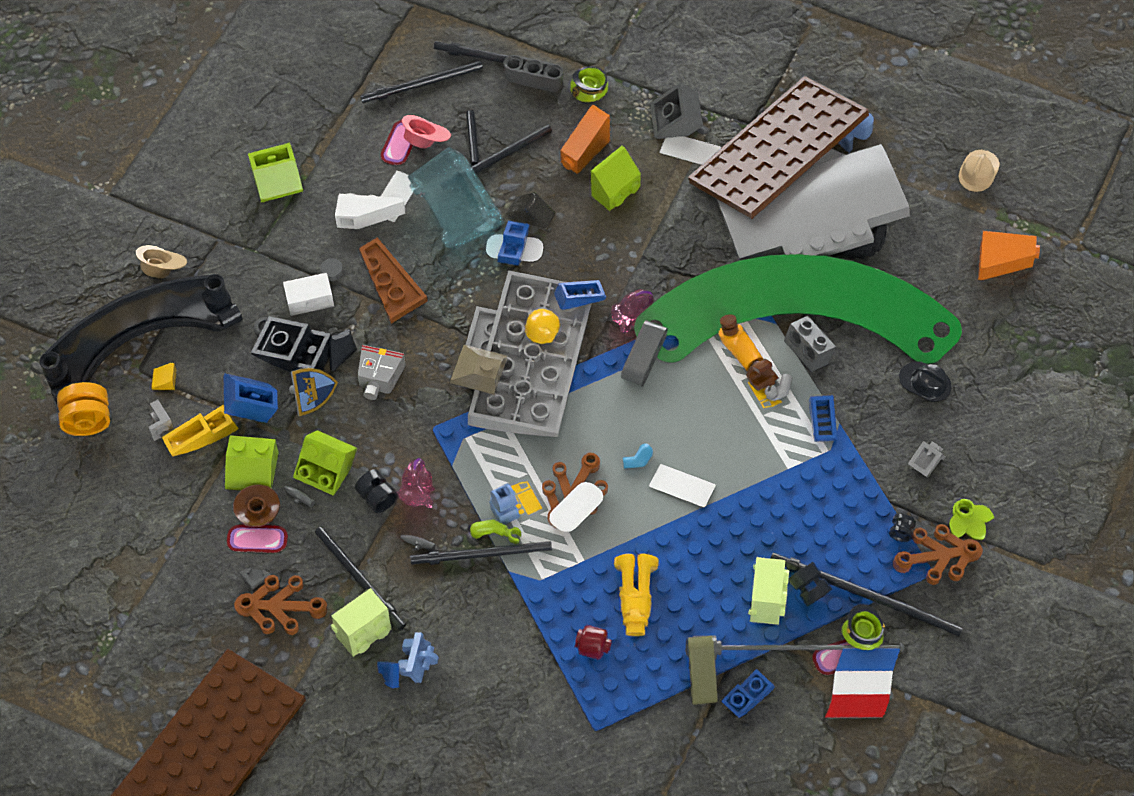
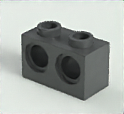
[784,316,836,372]

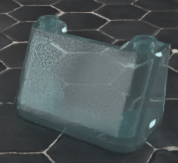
[408,147,505,249]

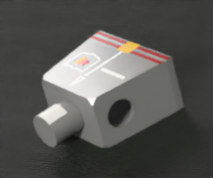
[358,345,406,400]

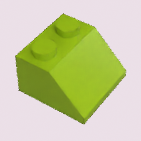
[591,146,641,211]
[225,436,279,490]

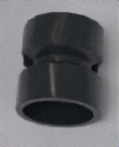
[355,469,398,513]
[788,562,833,607]

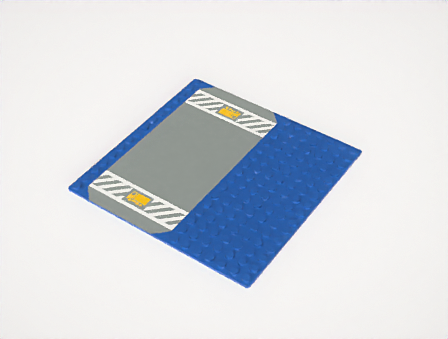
[433,316,932,731]

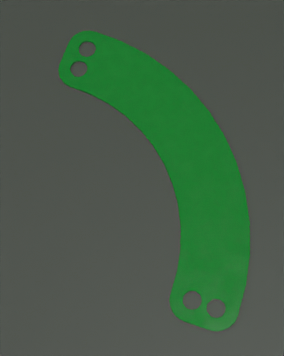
[634,254,962,364]

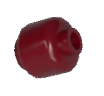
[575,625,612,659]

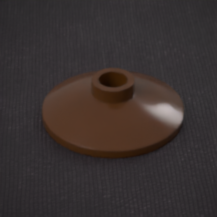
[233,485,280,527]

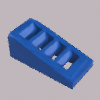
[555,280,606,310]
[809,395,838,442]

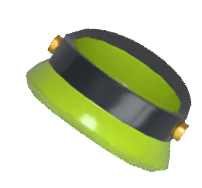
[570,66,608,102]
[842,604,885,650]

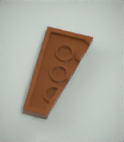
[359,238,428,324]

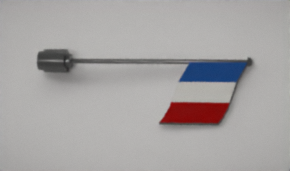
[686,636,905,719]

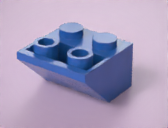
[223,373,278,423]

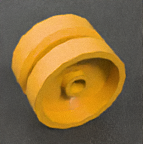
[57,382,110,436]

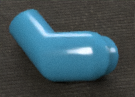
[623,444,653,469]

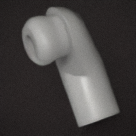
[765,374,793,401]

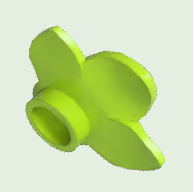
[949,499,994,540]

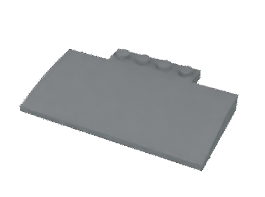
[716,144,910,261]
[466,270,594,437]

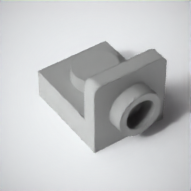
[148,399,174,441]
[908,441,946,478]

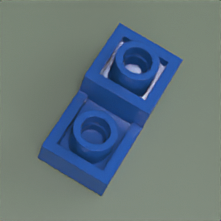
[721,669,775,718]

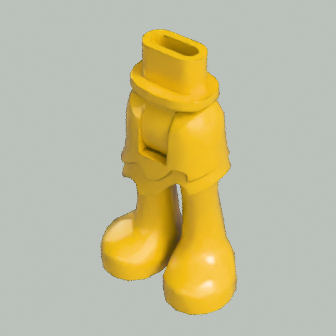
[614,554,659,636]

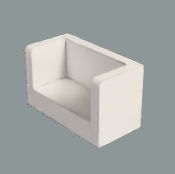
[283,273,334,316]

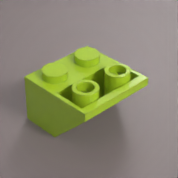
[248,143,303,202]
[293,430,357,495]

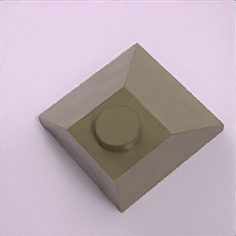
[450,345,507,394]

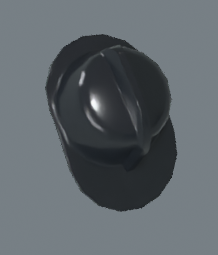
[899,362,952,402]

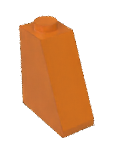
[560,105,610,174]
[978,231,1040,280]

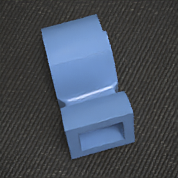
[839,113,874,153]
[489,483,520,525]

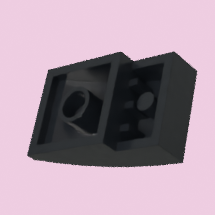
[251,316,332,372]

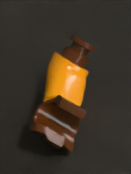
[719,314,779,390]

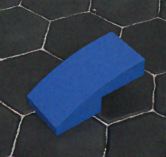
[498,221,530,266]

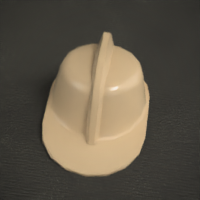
[959,150,1000,192]
[136,245,187,278]

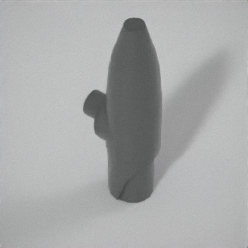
[284,486,315,507]
[400,535,436,551]

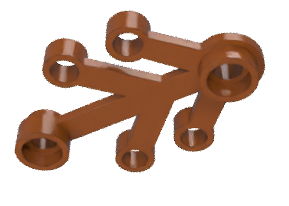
[542,453,608,529]
[893,524,983,585]
[234,575,328,635]

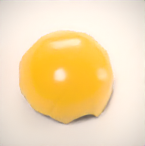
[525,309,560,344]

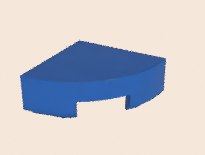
[377,661,399,688]

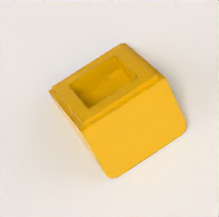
[152,363,177,390]

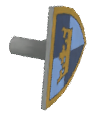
[289,368,338,416]

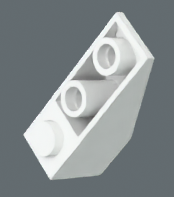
[335,193,405,229]

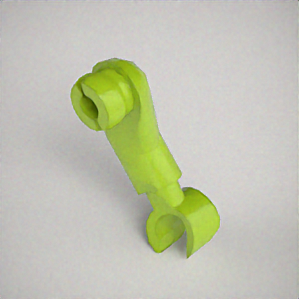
[470,519,521,544]

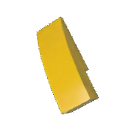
[162,405,239,456]

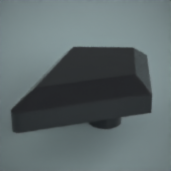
[329,329,357,371]

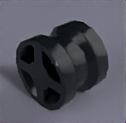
[889,514,916,542]

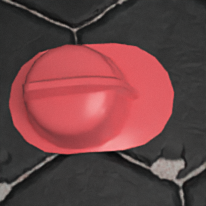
[402,115,451,148]

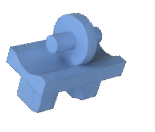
[398,633,439,683]

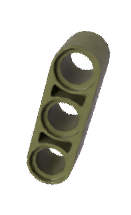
[687,635,717,705]

